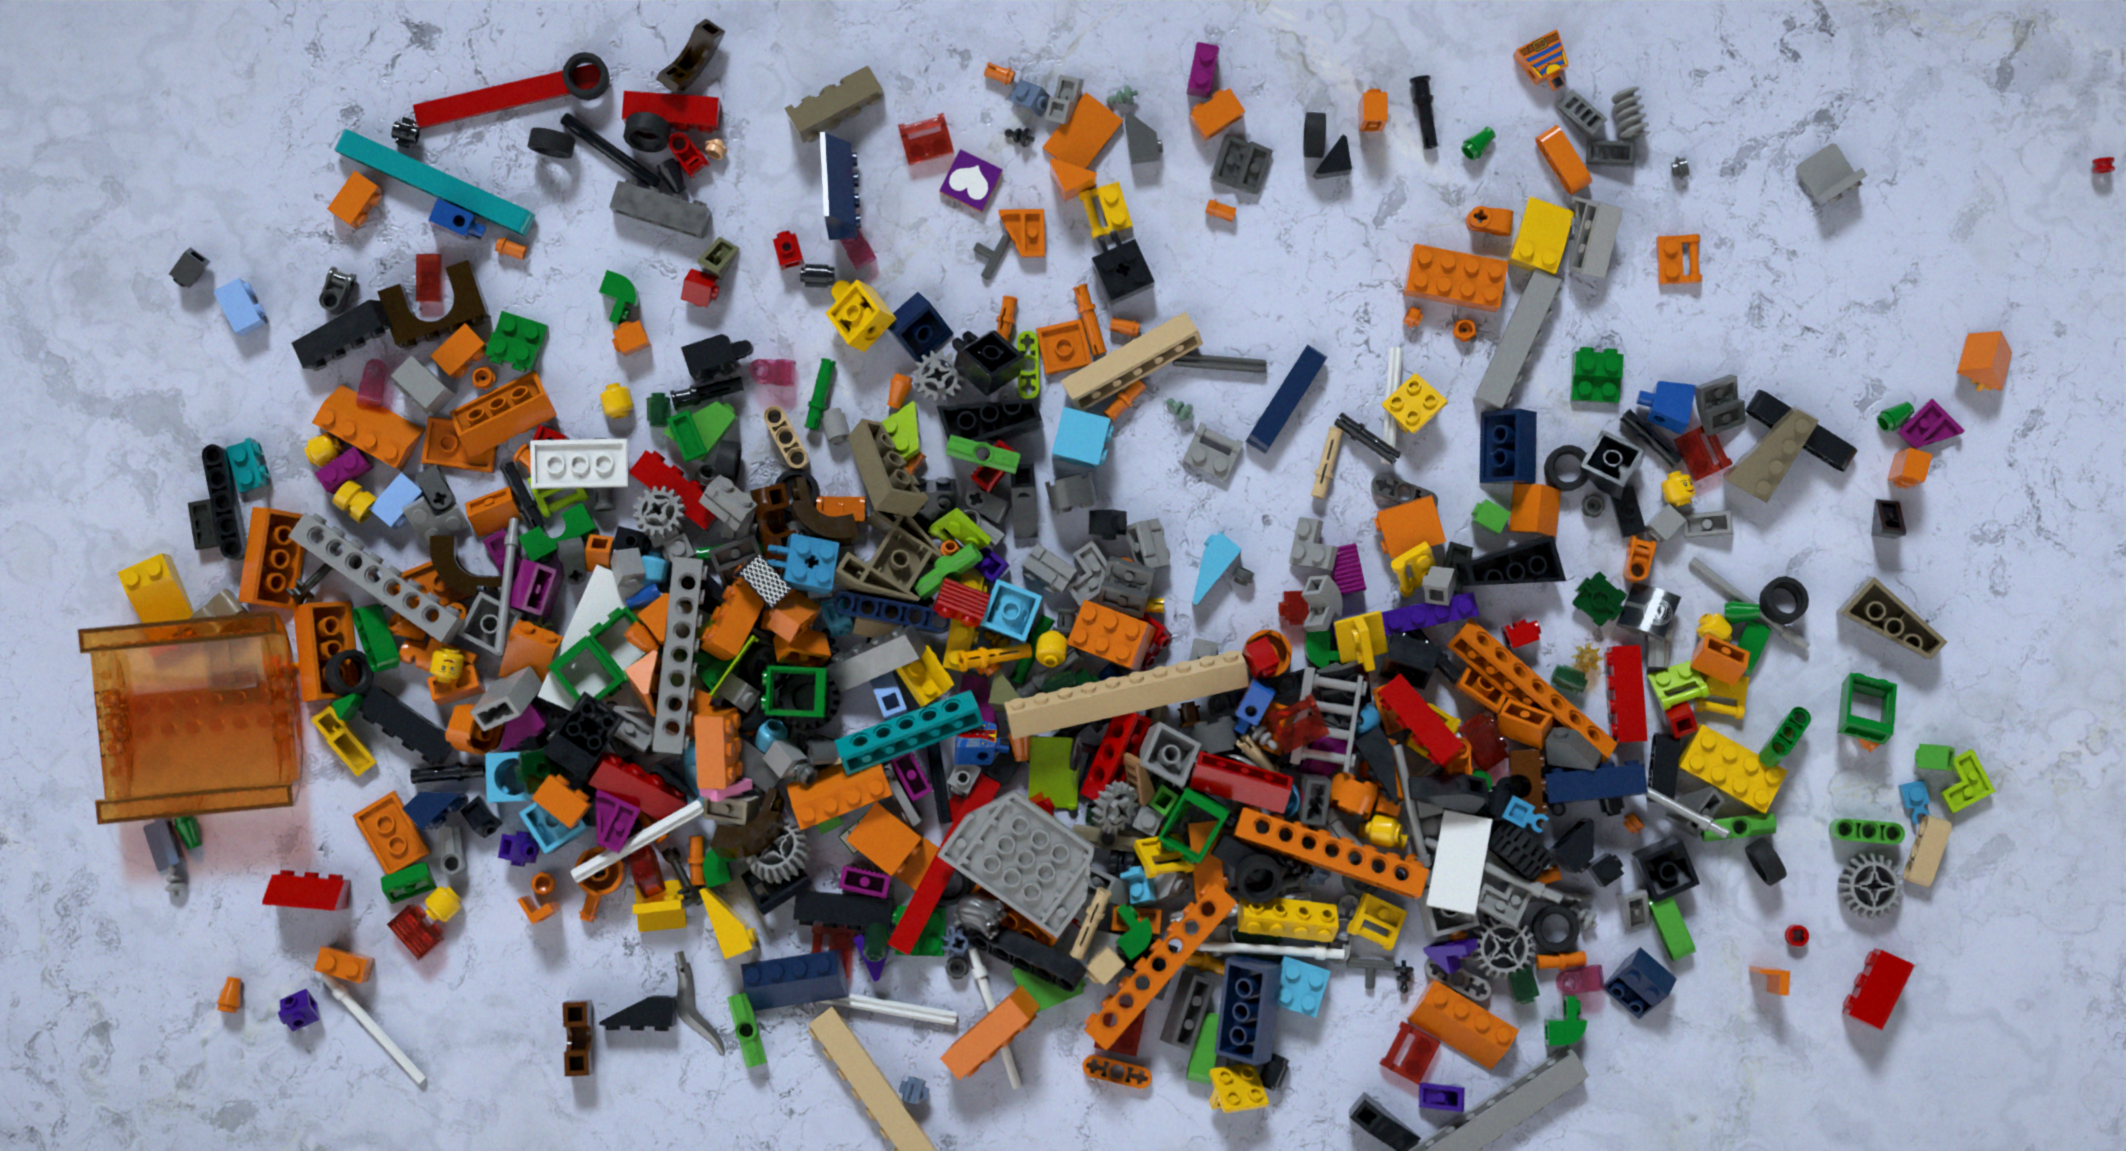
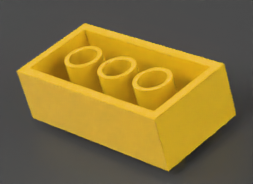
[1678,724,1788,813]

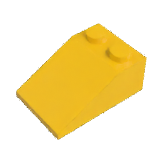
[1507,196,1574,276]
[117,553,195,640]
[699,887,759,959]

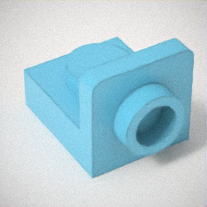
[820,598,854,637]
[1120,866,1156,905]

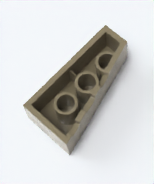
[784,65,884,143]
[1723,405,1819,503]
[847,419,929,517]
[1836,577,1947,660]

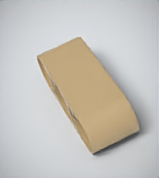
[763,405,810,470]
[1903,815,1952,888]

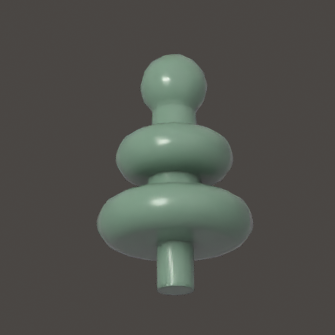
[1107,85,1138,105]
[1166,398,1194,422]

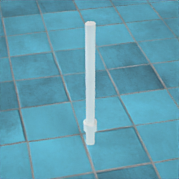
[1199,941,1345,960]
[968,947,1022,1089]
[320,974,426,1084]

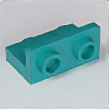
[226,437,270,494]

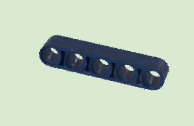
[1245,344,1327,454]
[833,592,950,634]

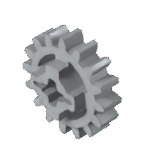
[913,350,964,403]
[633,486,686,539]
[1091,781,1138,834]

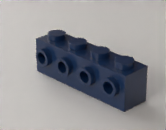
[1545,760,1648,805]

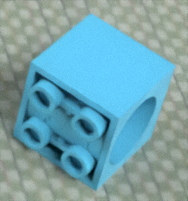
[1052,407,1114,471]
[980,579,1043,644]
[485,752,534,803]
[519,802,592,854]

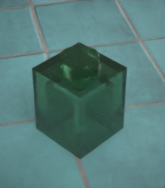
[1507,966,1540,1005]

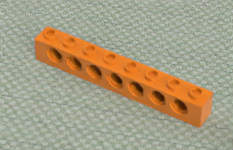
[1447,618,1618,769]
[1232,806,1429,900]
[1084,882,1237,1051]

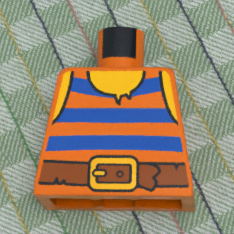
[1513,29,1569,91]

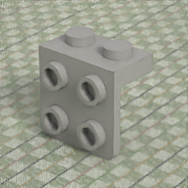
[1796,143,1868,207]

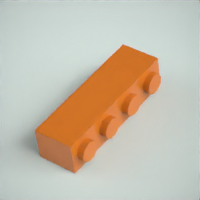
[1187,821,1231,919]

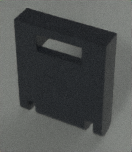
[741,851,812,916]

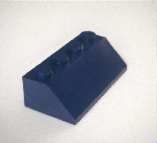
[820,132,861,240]
[741,949,849,1011]

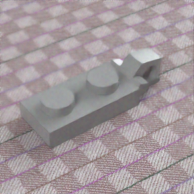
[884,764,924,826]

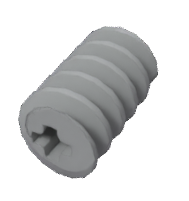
[1611,86,1651,140]

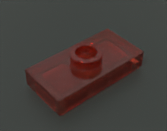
[416,254,442,303]

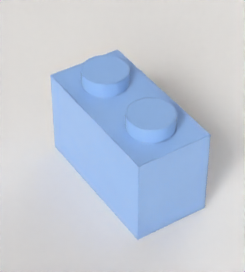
[213,278,267,337]
[369,473,426,529]

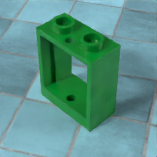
[588,606,663,684]
[547,636,624,703]
[761,666,828,718]
[1837,672,1897,745]
[1157,787,1231,864]

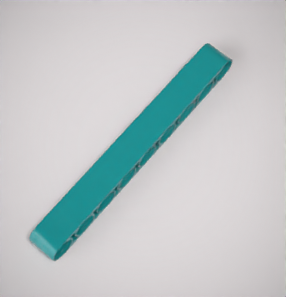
[334,129,536,237]

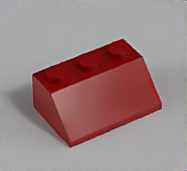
[262,870,351,911]
[1842,948,1915,1030]

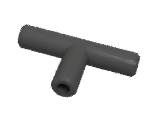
[973,235,1011,280]
[1346,958,1395,989]

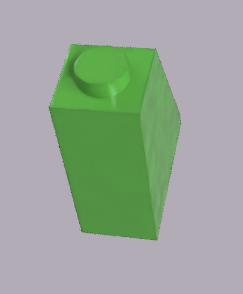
[663,401,739,463]
[1011,967,1086,1013]

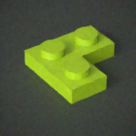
[1939,749,1996,814]

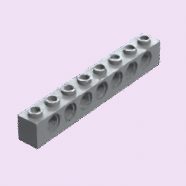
[288,513,465,645]
[653,557,707,755]

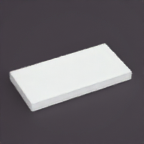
[530,439,629,489]
[1426,810,1492,915]

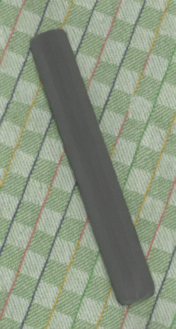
[1172,354,1267,373]

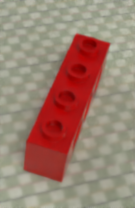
[1080,712,1153,800]

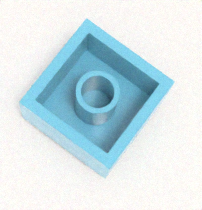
[1278,955,1331,1018]

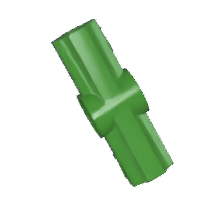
[945,435,1021,474]
[913,542,983,601]
[1700,812,1777,842]
[727,992,767,1068]

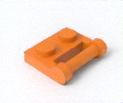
[1656,234,1703,285]

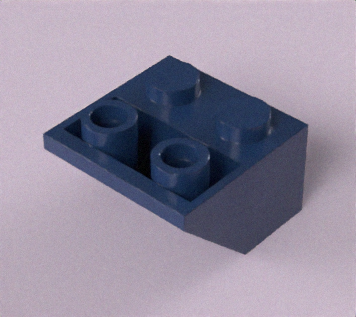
[402,792,468,830]
[1602,947,1677,1019]

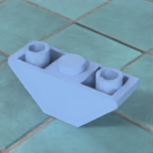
[870,671,908,721]

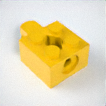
[825,279,897,352]

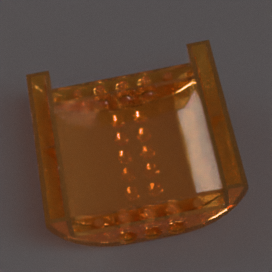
[78,611,303,825]

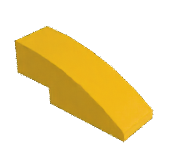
[311,702,377,777]

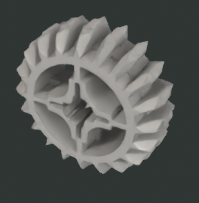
[746,819,811,884]
[1837,853,1905,919]
[1470,916,1536,980]

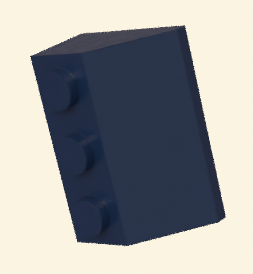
[1479,409,1537,484]

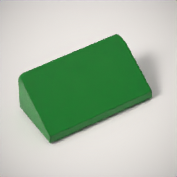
[332,693,367,721]
[380,862,437,904]

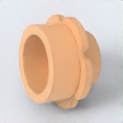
[705,138,728,159]

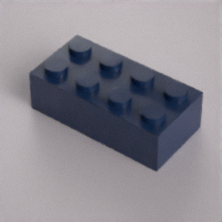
[1214,955,1282,1066]

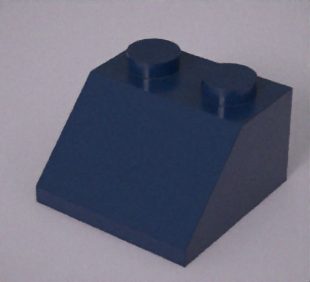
[887,292,954,363]

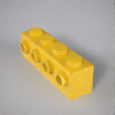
[943,573,988,673]
[1237,896,1339,942]

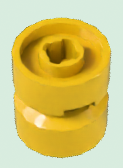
[332,479,378,524]

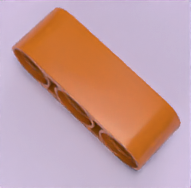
[1535,125,1592,195]

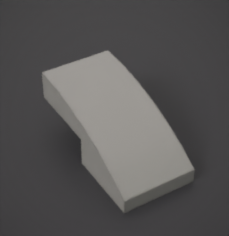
[1044,74,1084,125]

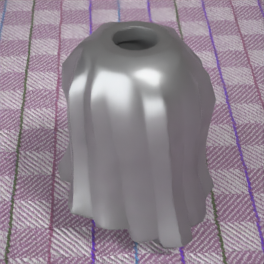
[956,892,1008,940]

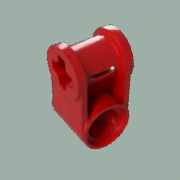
[668,132,710,179]

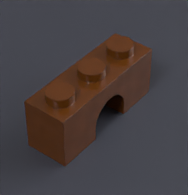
[750,482,797,560]
[1508,749,1548,823]
[562,999,594,1077]

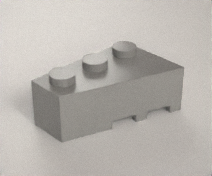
[1569,196,1623,278]

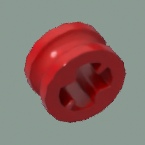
[2092,157,2115,174]
[1784,924,1809,947]

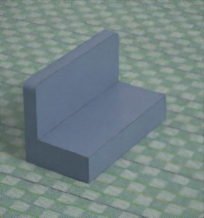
[143,817,187,871]

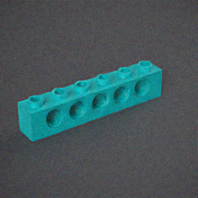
[834,690,984,776]

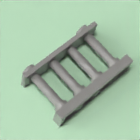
[1290,667,1367,772]

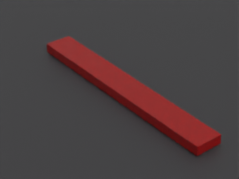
[413,64,600,129]
[887,773,1001,956]

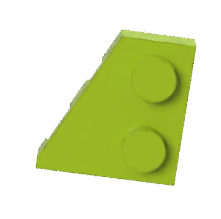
[881,401,921,461]

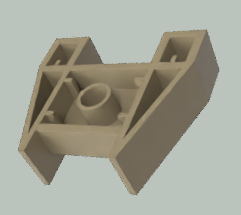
[833,509,943,605]

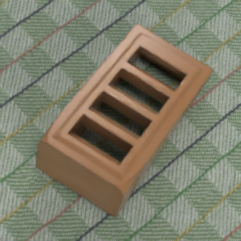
[1123,752,1156,806]

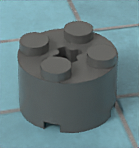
[1045,471,1098,514]
[1189,716,1242,760]

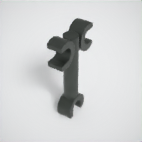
[286,553,339,605]
[661,847,704,907]

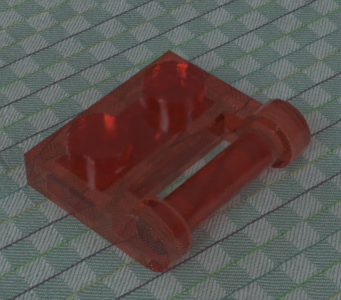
[898,113,955,166]
[1673,426,1733,482]
[1267,693,1330,754]
[811,925,855,978]
[1093,999,1146,1057]
[1379,1020,1441,1085]

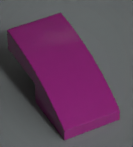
[482,528,522,581]

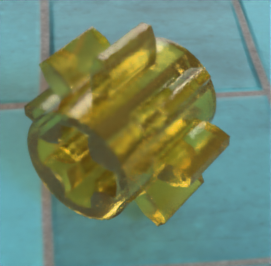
[1571,643,1603,673]

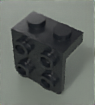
[912,477,956,535]

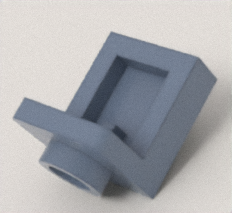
[1009,79,1050,117]

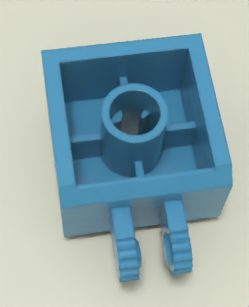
[766,533,839,595]

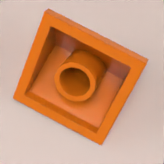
[1050,158,1097,202]
[1956,331,2012,391]
[1508,484,1561,537]
[637,593,670,650]
[624,651,662,717]
[1452,664,1506,714]

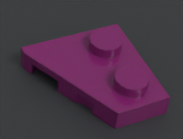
[1896,398,1965,449]
[959,674,999,731]

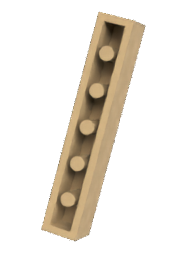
[1061,312,1203,411]

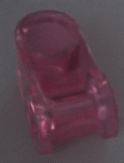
[840,229,877,270]
[356,359,386,407]
[749,359,796,387]
[1556,965,1605,994]

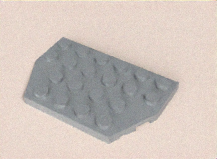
[937,790,1094,939]

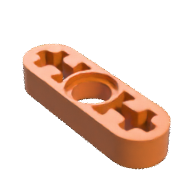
[1082,1054,1152,1089]

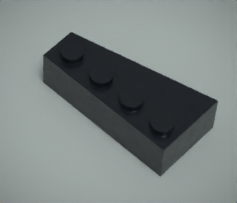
[937,398,1044,445]
[1456,535,1566,586]

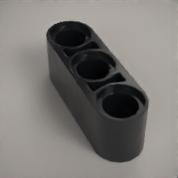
[1646,733,1680,803]

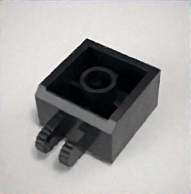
[1091,229,1155,306]
[952,330,1025,397]
[681,334,754,383]

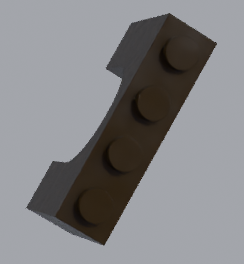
[377,260,491,350]

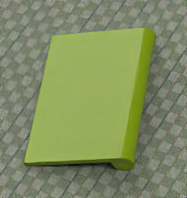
[709,635,760,699]
[1028,736,1079,810]

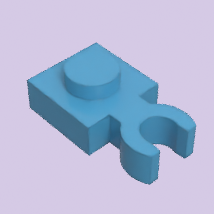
[1898,780,1930,824]
[1501,795,1548,833]

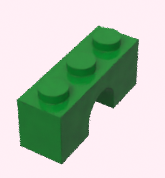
[518,502,599,565]

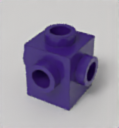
[498,831,539,867]
[278,988,320,1032]

